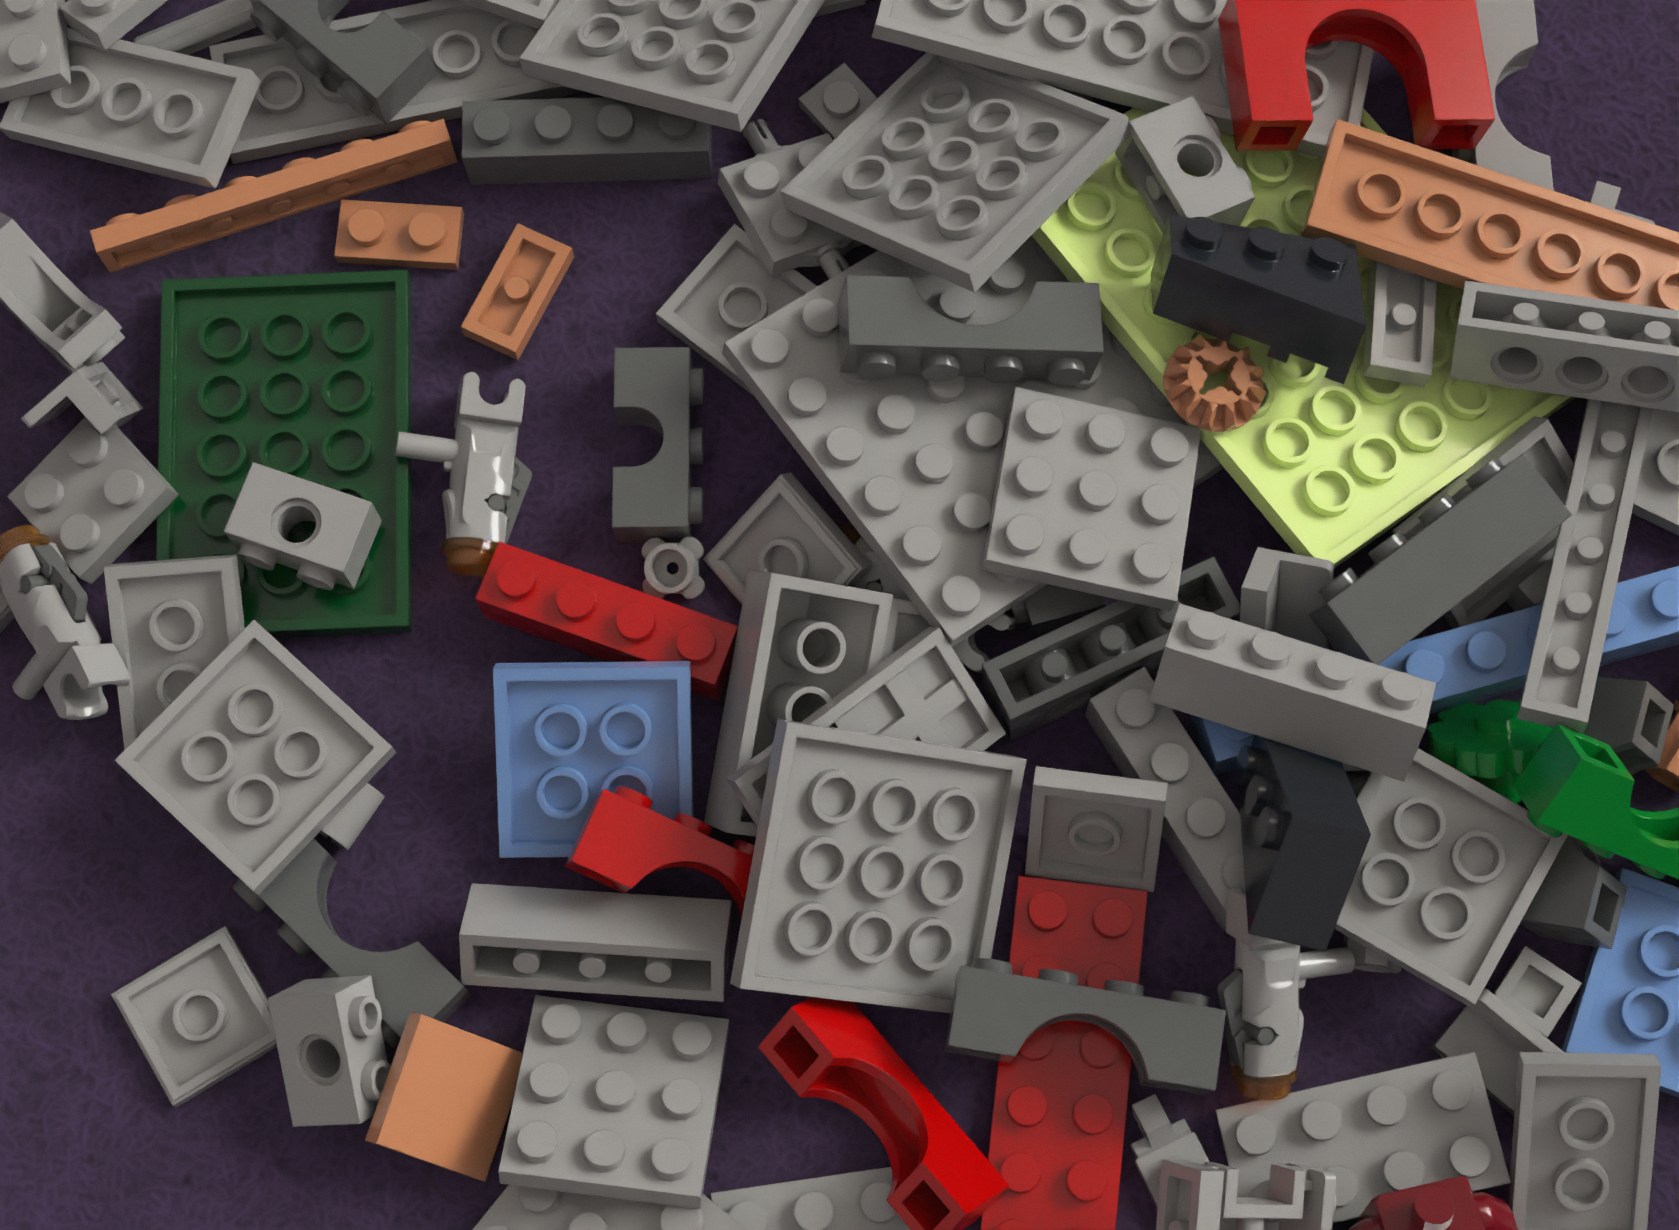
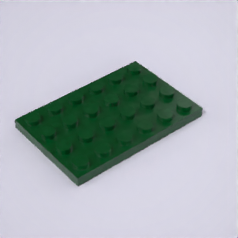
[156,270,412,638]

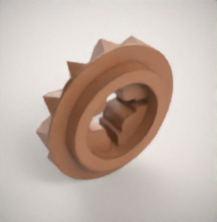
[1163,334,1267,432]

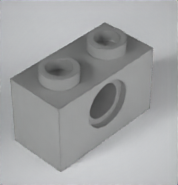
[1115,96,1255,233]
[224,462,382,590]
[268,975,391,1127]

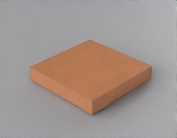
[365,1012,523,1182]

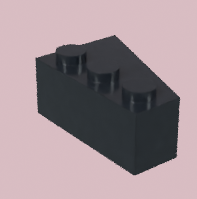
[1151,214,1366,384]
[1234,735,1371,951]

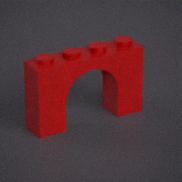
[1218,0,1495,151]

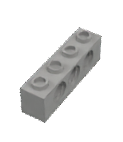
[1449,280,1679,412]

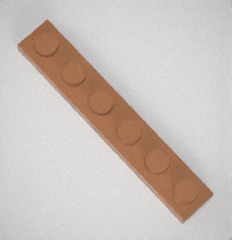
[90,119,458,273]

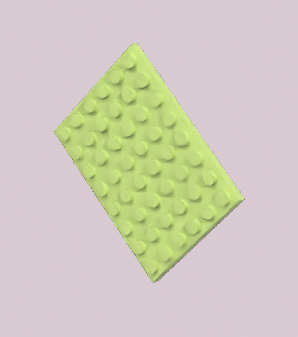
[1031,108,1576,568]

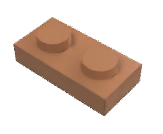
[334,199,464,270]
[461,223,574,360]

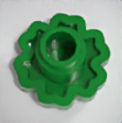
[1428,699,1553,804]

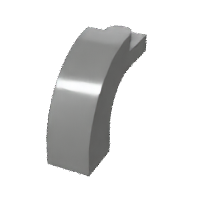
[0,212,125,373]

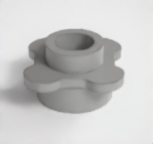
[642,537,705,599]

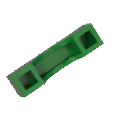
[1513,723,1679,879]

